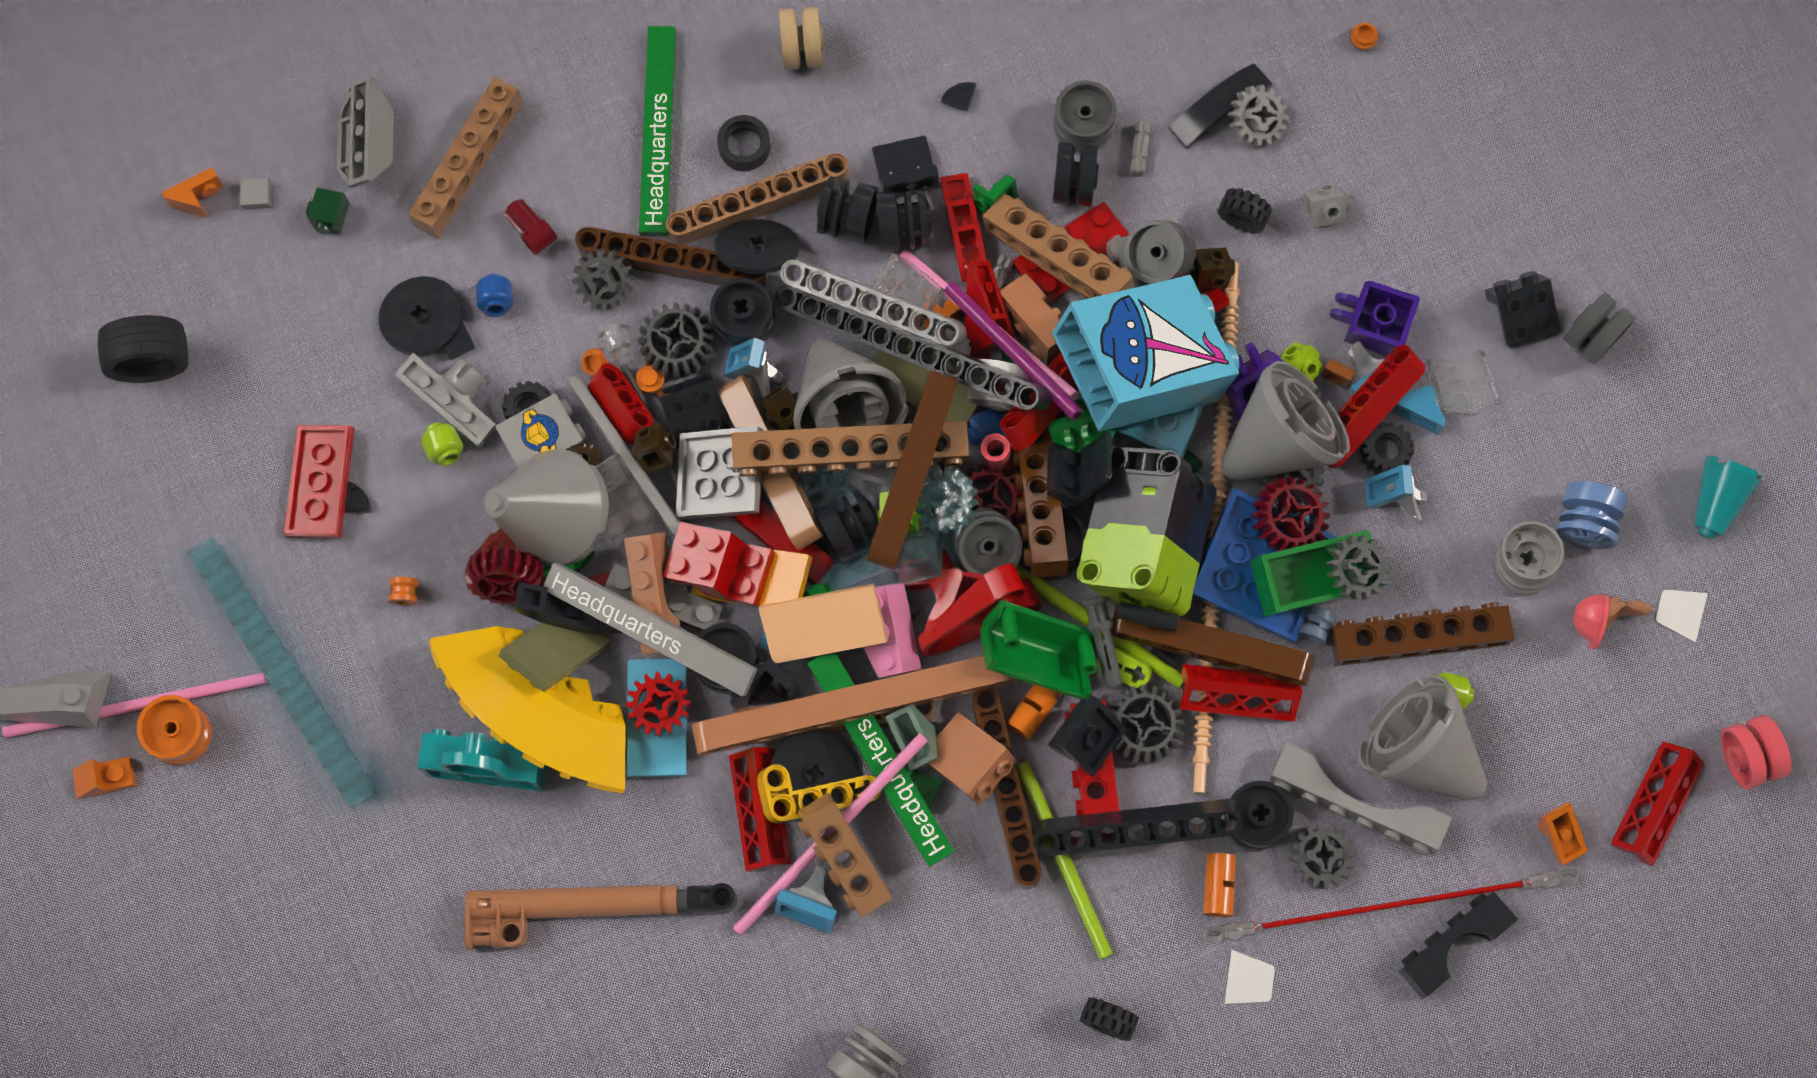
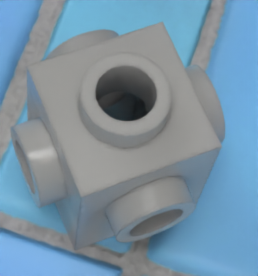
[1304,184,1350,228]

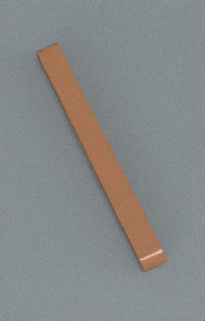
[691,656,1015,755]

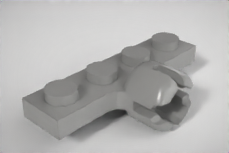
[395,353,497,447]
[605,563,723,631]

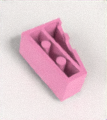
[863,583,922,678]

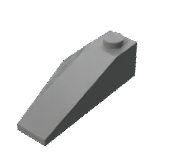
[0,670,111,727]

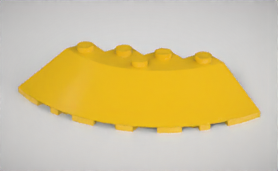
[429,626,626,794]

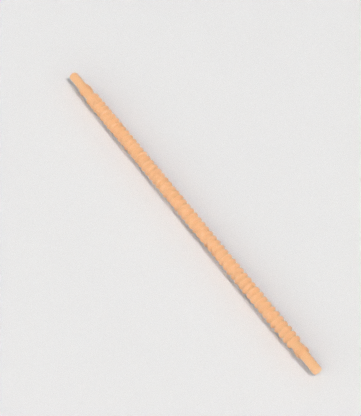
[1192,262,1240,794]

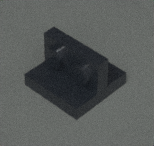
[1048,695,1127,777]

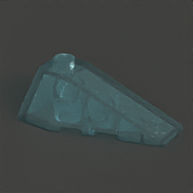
[831,523,942,591]

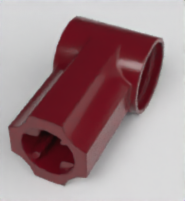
[503,199,558,256]

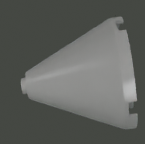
[793,339,908,458]
[1221,361,1350,481]
[484,449,609,566]
[1358,675,1487,801]

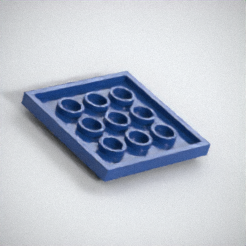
[1192,488,1337,643]

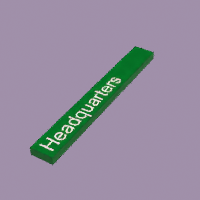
[639,26,676,236]
[807,652,955,868]

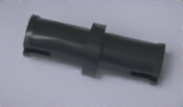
[1117,601,1179,633]

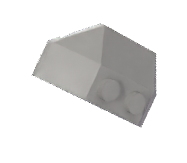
[337,75,394,188]

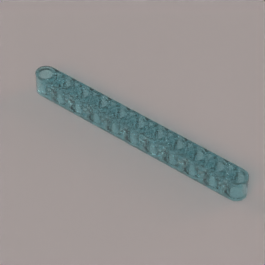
[186,536,378,809]

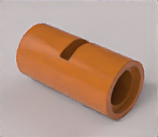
[1006,684,1062,741]
[1203,853,1236,917]

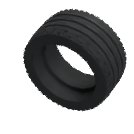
[97,315,188,383]

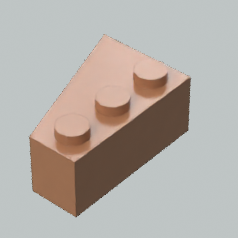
[1000,273,1062,366]

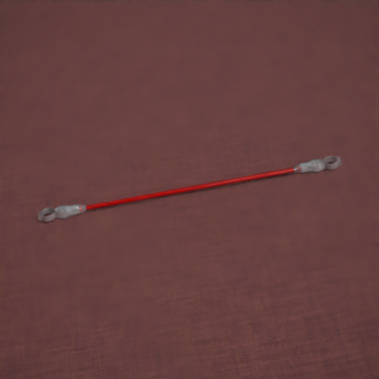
[1202,867,1583,943]

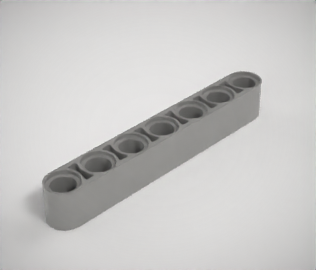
[780,260,967,346]

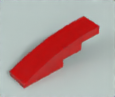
[940,172,986,283]

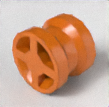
[388,576,419,606]

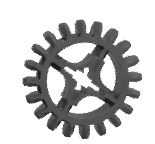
[638,302,715,379]
[1111,685,1186,765]

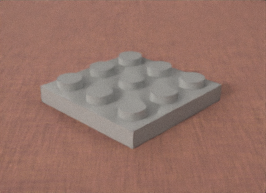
[676,426,763,520]

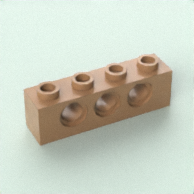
[798,793,893,917]

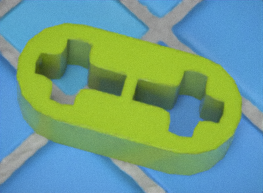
[1097,647,1152,688]

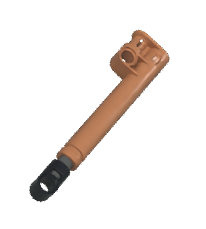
[465,883,737,951]

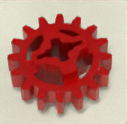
[626,672,691,737]

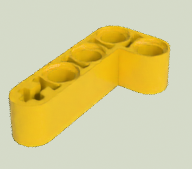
[757,765,881,823]

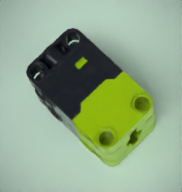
[1077,447,1217,617]

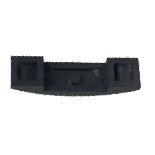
[1169,63,1272,149]
[514,582,623,634]

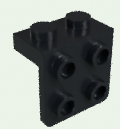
[1485,271,1560,348]

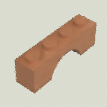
[624,532,680,655]

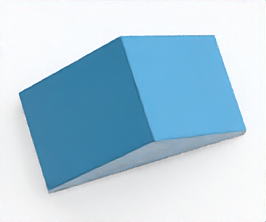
[1391,385,1446,435]

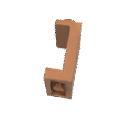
[926,712,1016,805]

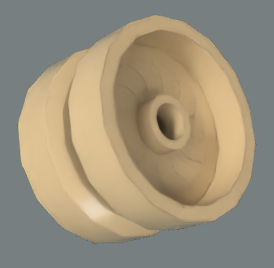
[779,6,824,71]

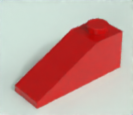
[965,260,1016,353]

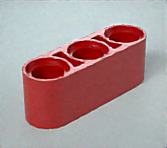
[587,363,654,445]

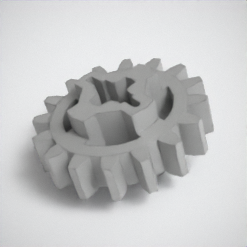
[1228,85,1289,147]

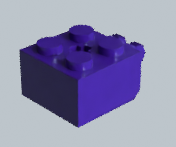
[1329,281,1421,356]
[1225,342,1283,422]

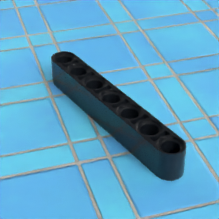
[1033,799,1242,856]

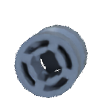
[1299,606,1336,645]

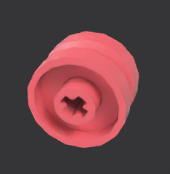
[1720,714,1792,790]

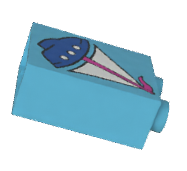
[1052,275,1239,432]

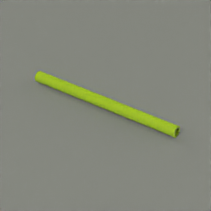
[1015,563,1184,689]
[1016,762,1113,960]

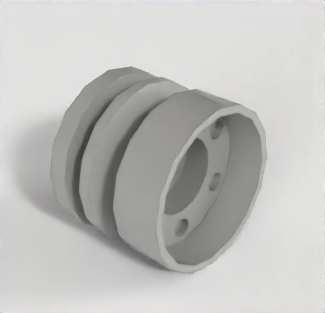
[1494,521,1564,595]
[825,1024,907,1078]

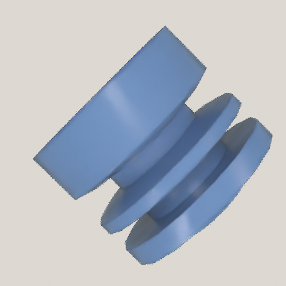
[1556,481,1628,549]

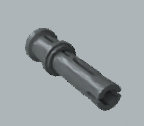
[1081,596,1123,687]

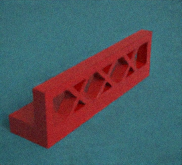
[1179,664,1303,722]
[1610,741,1705,866]
[729,747,792,872]

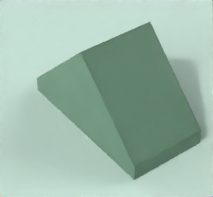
[885,704,938,771]

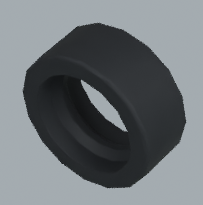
[717,115,771,171]

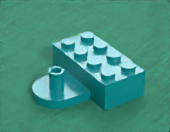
[417,729,549,792]

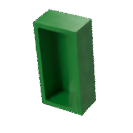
[1250,530,1385,617]

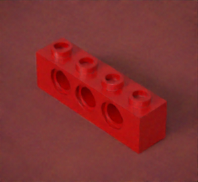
[1064,700,1120,815]

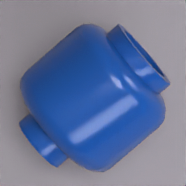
[476,274,513,317]
[967,409,1006,448]

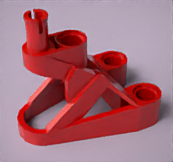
[897,540,1043,657]

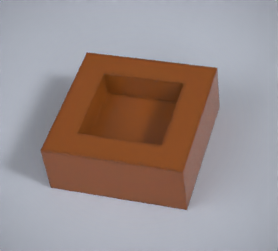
[1321,358,1356,390]

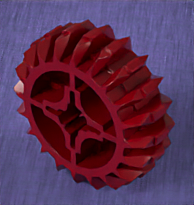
[953,464,1024,528]
[1251,476,1331,551]
[465,545,545,607]

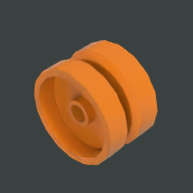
[136,695,213,766]

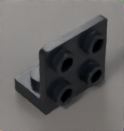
[872,135,939,197]
[657,372,730,450]
[1047,431,1113,507]
[729,658,800,712]

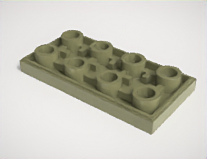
[873,335,983,425]
[499,623,613,692]

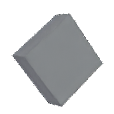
[240,177,271,209]

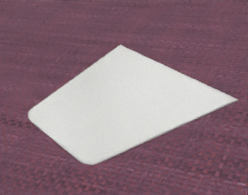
[1656,590,1708,642]
[1224,950,1275,1004]

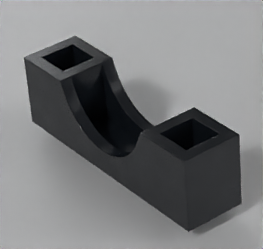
[1398,891,1518,999]

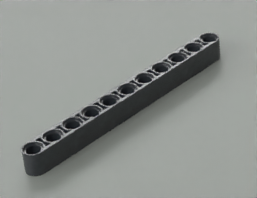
[775,284,1051,412]

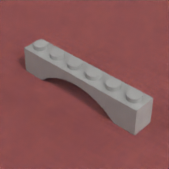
[1269,743,1453,855]

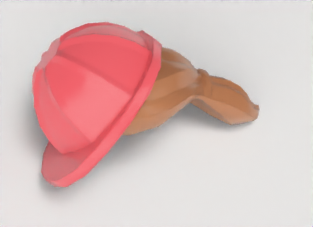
[1573,594,1653,650]

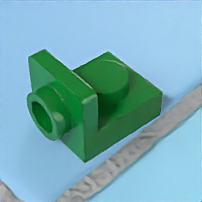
[972,174,1018,212]
[906,767,942,809]

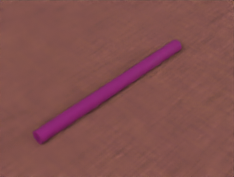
[944,282,1083,421]

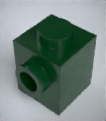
[306,187,350,234]

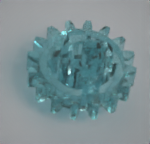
[794,457,847,511]
[915,468,979,534]

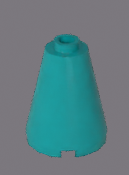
[1694,455,1763,540]

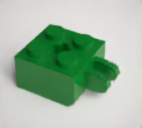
[1048,398,1118,453]

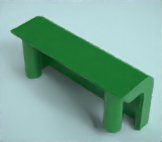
[981,600,1097,700]

